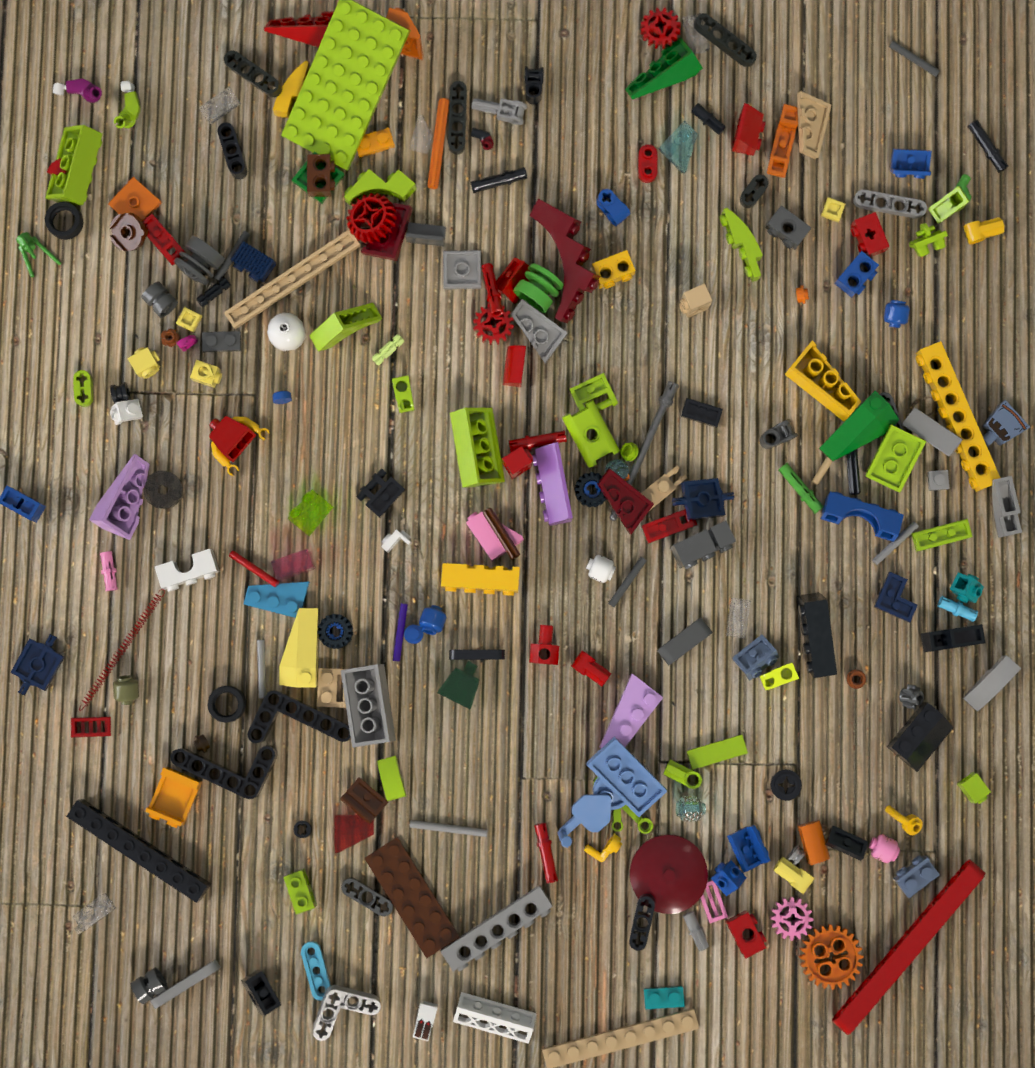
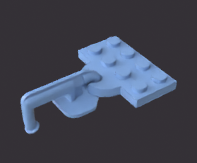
[557,736,667,847]

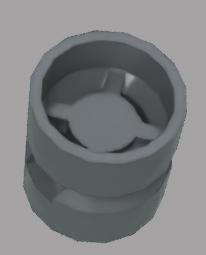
[141,282,178,318]
[130,967,168,1004]

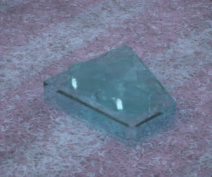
[658,121,698,174]

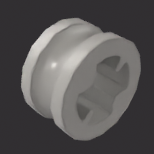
[787,845,805,865]

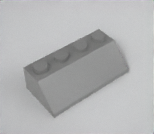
[341,664,396,748]

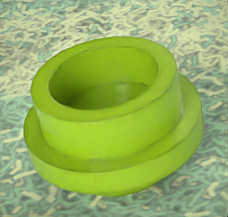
[620,442,639,461]

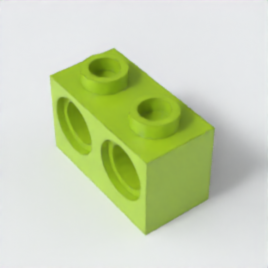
[283,868,317,915]

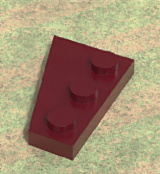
[361,203,413,261]
[597,469,654,535]

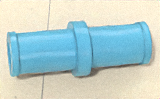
[937,596,978,622]

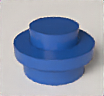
[404,625,424,644]

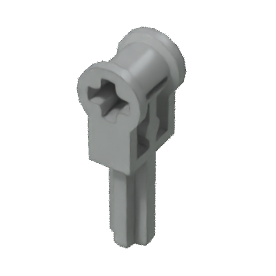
[472,98,527,125]

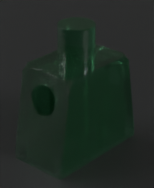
[437,661,480,710]

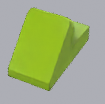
[928,186,970,224]

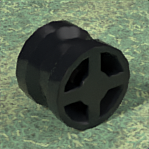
[110,382,131,403]

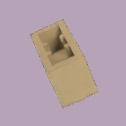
[679,283,712,318]

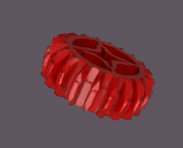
[346,192,397,244]

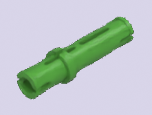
[778,462,824,514]

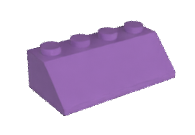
[532,442,573,526]

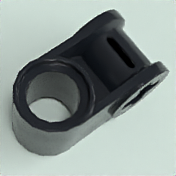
[525,66,544,105]

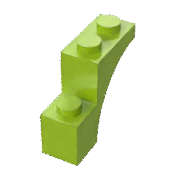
[344,169,416,206]

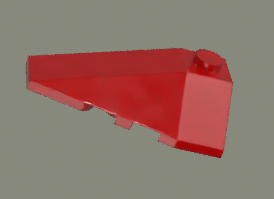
[264,11,334,47]

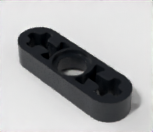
[449,650,505,660]
[629,893,656,951]

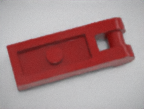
[143,214,186,266]
[641,509,698,544]

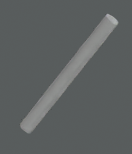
[410,820,488,837]

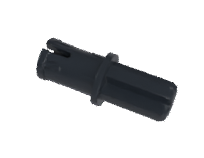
[691,103,726,135]

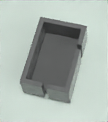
[670,520,736,570]

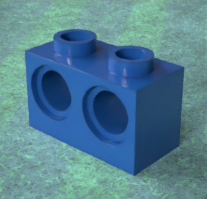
[834,251,879,298]
[0,485,46,523]

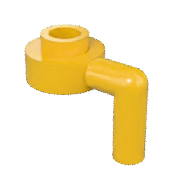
[885,805,923,835]
[583,833,622,862]

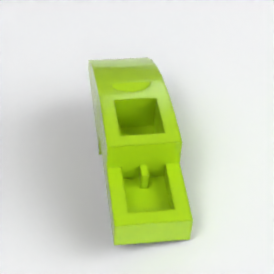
[720,208,763,282]

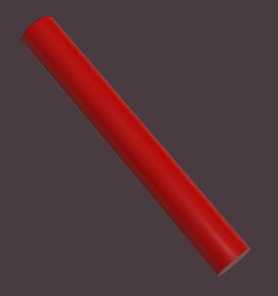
[229,550,279,587]

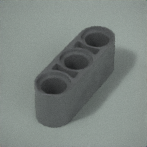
[657,617,713,666]

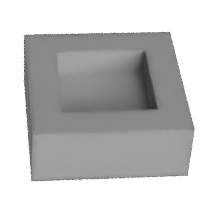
[927,470,950,491]

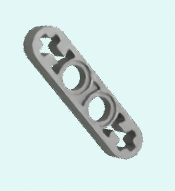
[853,190,927,219]
[150,959,221,1009]

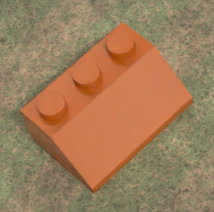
[386,8,424,60]

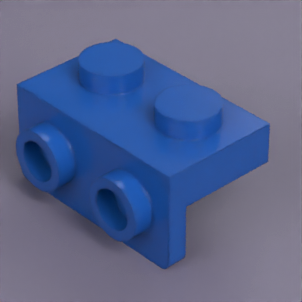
[890,148,932,179]
[727,825,770,872]

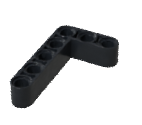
[247,690,351,743]
[170,745,278,799]

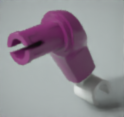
[53,78,102,103]

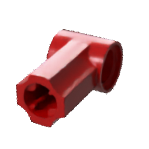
[571,651,612,687]

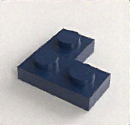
[874,572,918,623]

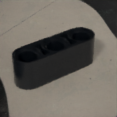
[217,122,248,180]

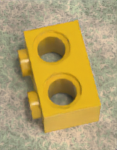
[591,250,636,289]

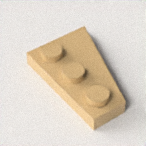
[797,91,832,159]

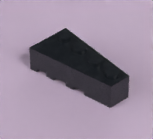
[797,592,837,678]

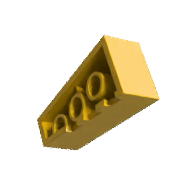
[784,340,861,422]
[441,563,520,596]

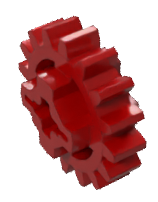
[640,7,681,49]
[473,304,514,345]

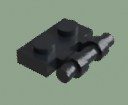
[356,468,405,518]

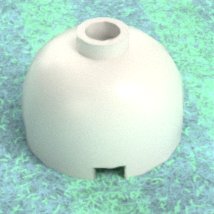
[267,313,306,351]

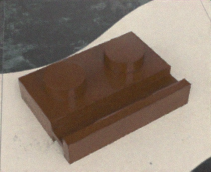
[340,777,388,825]

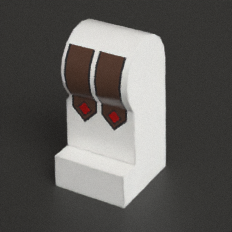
[413,1000,438,1041]

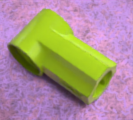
[663,759,702,789]

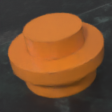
[796,285,809,304]

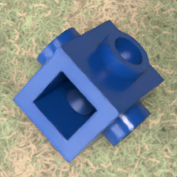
[711,860,747,896]

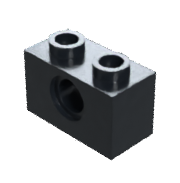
[241,970,282,1016]

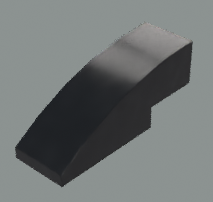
[921,624,986,653]

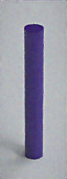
[392,603,408,662]

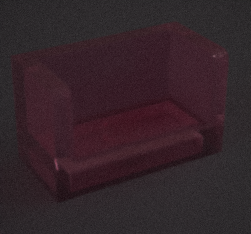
[271,549,316,581]

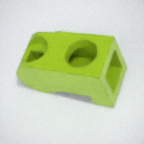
[392,375,415,413]

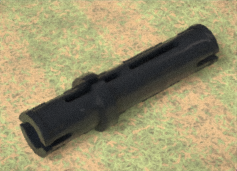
[968,120,1009,173]
[470,167,528,194]

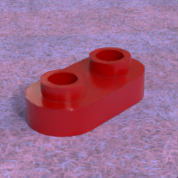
[638,144,657,183]

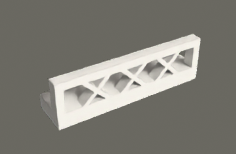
[453,992,537,1044]

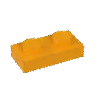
[357,128,395,158]

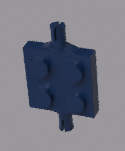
[672,478,735,520]
[10,634,65,696]

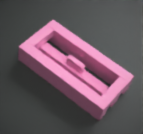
[700,880,728,924]

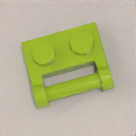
[569,373,618,411]

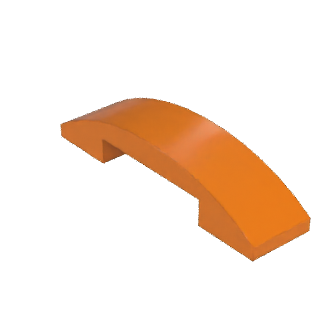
[767,104,798,178]

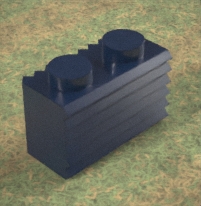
[230,241,276,283]

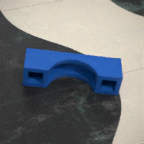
[820,492,904,542]

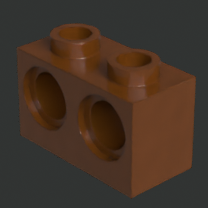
[307,154,335,197]

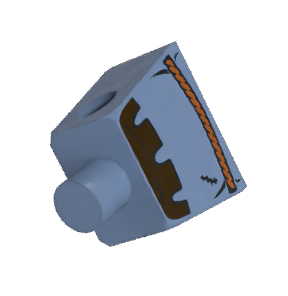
[982,400,1030,447]

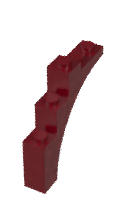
[529,199,600,323]

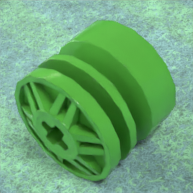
[513,263,564,313]

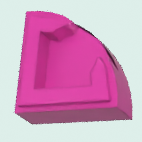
[176,335,199,352]

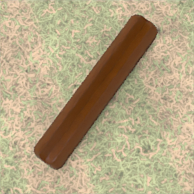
[483,507,520,560]

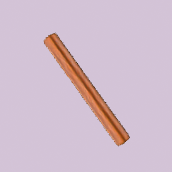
[427,98,450,190]

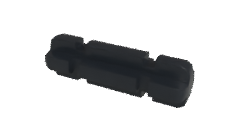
[196,278,231,307]

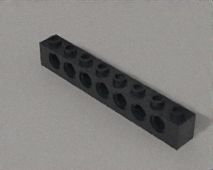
[66,799,211,903]

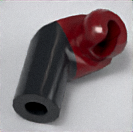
[471,127,494,150]

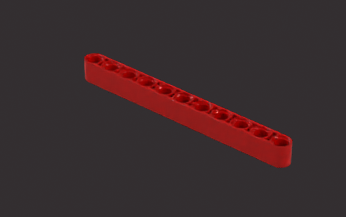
[832,859,986,1035]

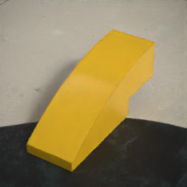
[273,61,310,119]

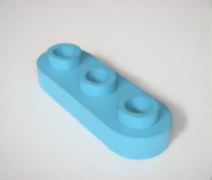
[301,941,331,1001]

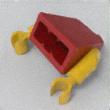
[209,416,270,476]

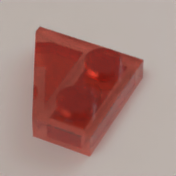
[335,815,374,853]

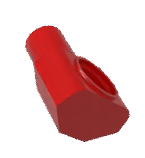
[529,625,560,665]

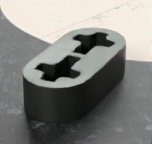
[740,175,769,208]

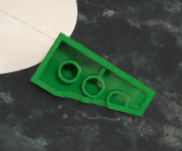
[625,37,703,100]
[819,391,899,462]

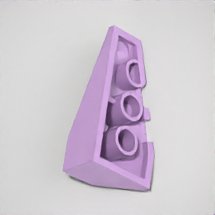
[89,454,150,540]

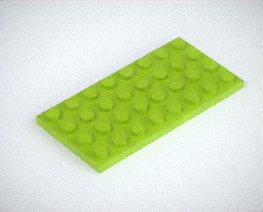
[281,0,411,171]

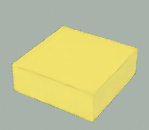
[821,197,846,222]
[176,307,202,333]

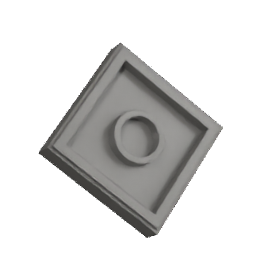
[443,250,481,289]

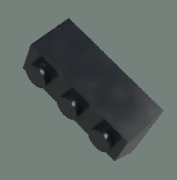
[887,703,954,772]

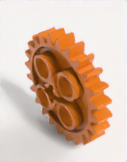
[799,924,864,990]

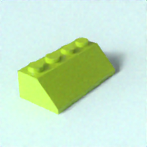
[45,125,103,206]
[450,408,505,488]

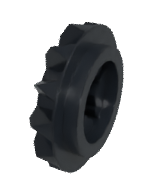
[770,769,802,801]

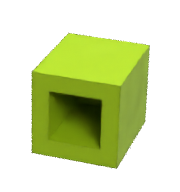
[957,772,991,804]

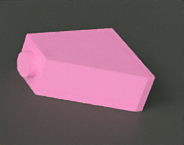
[466,512,524,562]

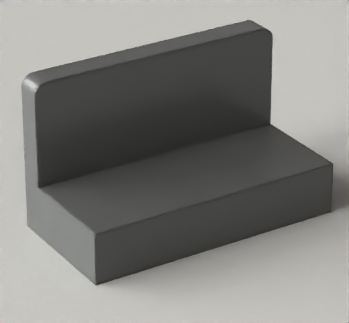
[406,222,446,247]

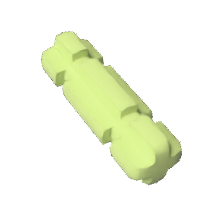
[372,334,404,365]

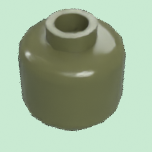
[113,675,139,705]

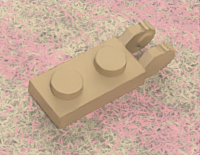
[641,465,688,511]

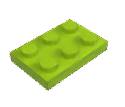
[865,425,926,493]

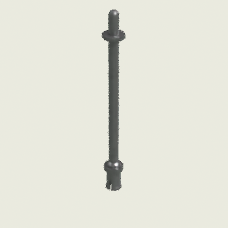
[610,381,679,521]

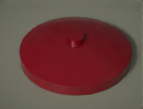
[629,834,708,914]

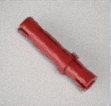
[481,263,504,317]
[508,430,567,452]
[534,823,558,883]

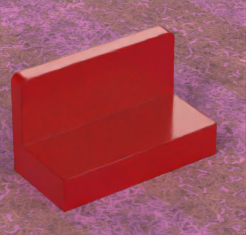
[496,257,530,304]

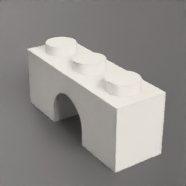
[155,549,220,592]

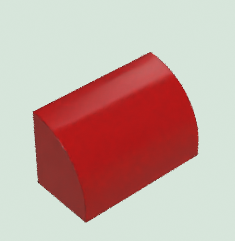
[502,345,526,387]

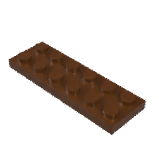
[364,836,460,958]

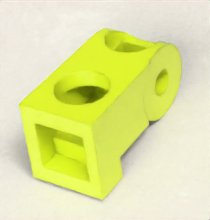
[759,662,799,691]

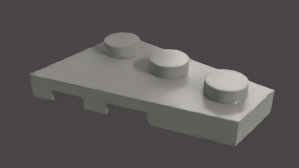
[511,299,568,364]

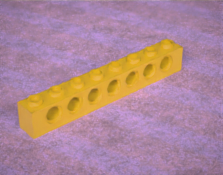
[916,341,1000,492]

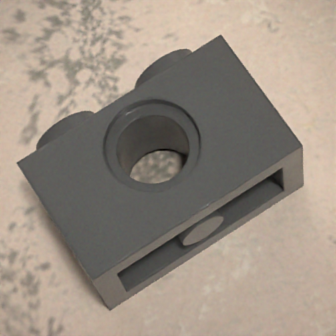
[765,205,811,250]

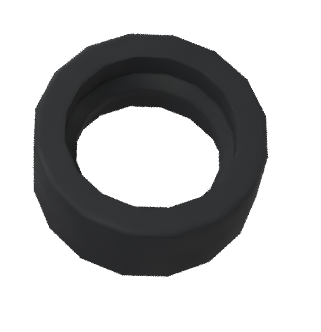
[45,202,84,240]
[207,686,246,723]

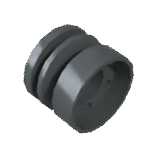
[173,235,225,286]

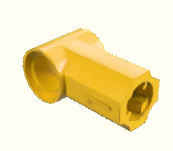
[963,217,1004,245]

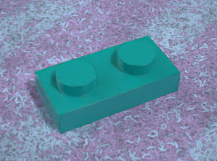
[643,986,685,1009]

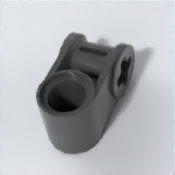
[759,419,798,449]

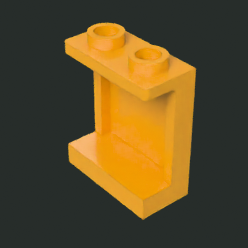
[145,767,202,828]

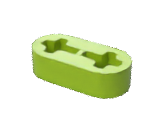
[73,370,93,407]

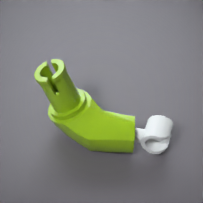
[114,81,141,128]

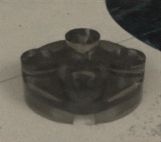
[143,471,183,509]

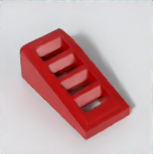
[71,717,111,738]

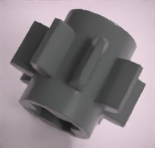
[899,684,924,709]

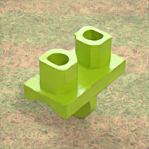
[908,223,948,257]

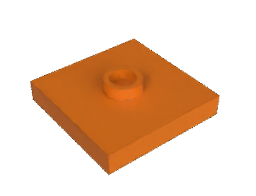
[108,177,162,221]

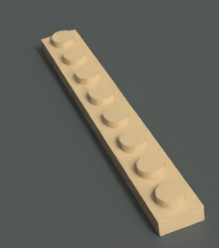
[224,229,361,329]
[542,1008,699,1068]

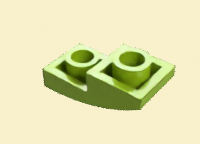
[377,756,406,801]

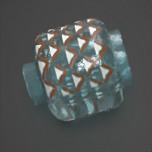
[676,796,706,822]

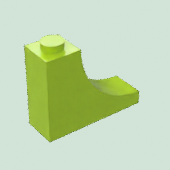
[309,303,382,352]

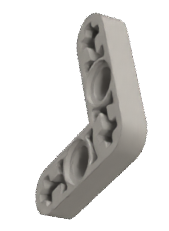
[313,985,381,1041]

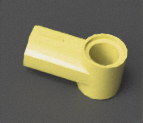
[773,857,815,894]

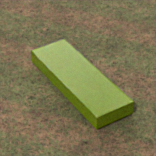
[911,519,973,552]
[686,734,748,770]

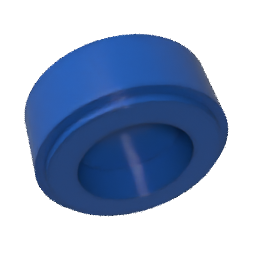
[272,391,292,404]

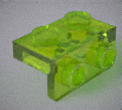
[288,490,333,536]

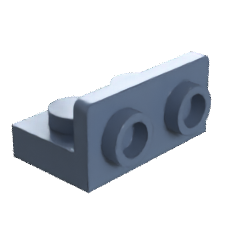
[732,634,779,681]
[893,855,940,898]

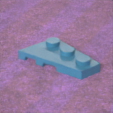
[243,582,310,618]

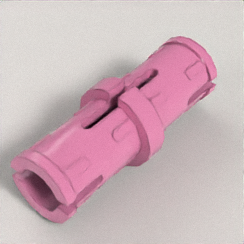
[100,551,118,591]

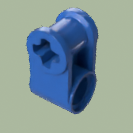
[596,189,631,226]

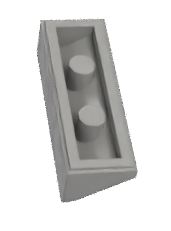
[902,407,963,457]

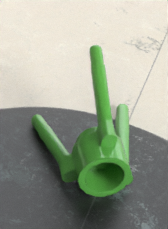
[16,232,61,278]

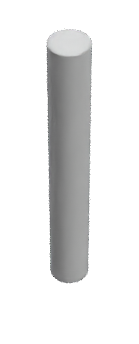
[872,521,919,565]
[257,640,266,698]

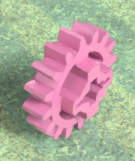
[770,896,813,941]

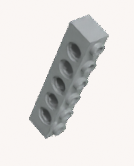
[440,885,553,972]

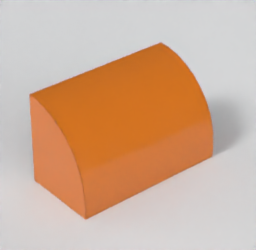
[797,820,830,865]

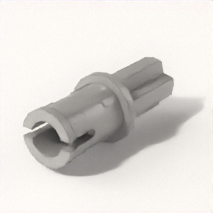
[682,911,709,951]

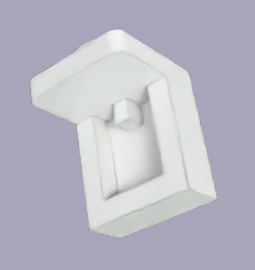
[110,399,143,425]
[381,529,412,553]

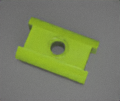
[562,400,620,468]

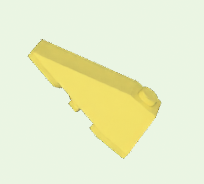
[279,608,318,688]

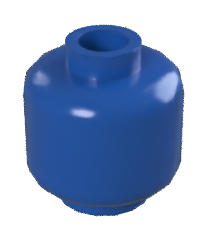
[884,300,910,328]
[419,605,447,635]

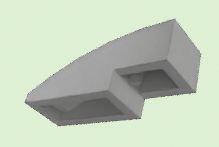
[992,476,1022,538]
[962,655,1021,712]

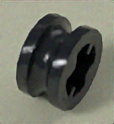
[293,821,312,838]

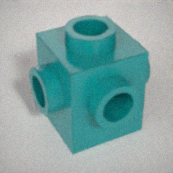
[950,572,984,603]

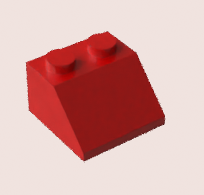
[732,103,766,156]

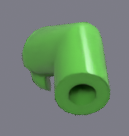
[955,174,972,201]

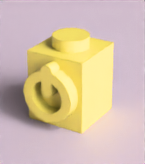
[127,347,160,379]
[190,360,222,388]

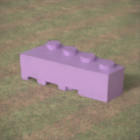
[599,674,663,748]

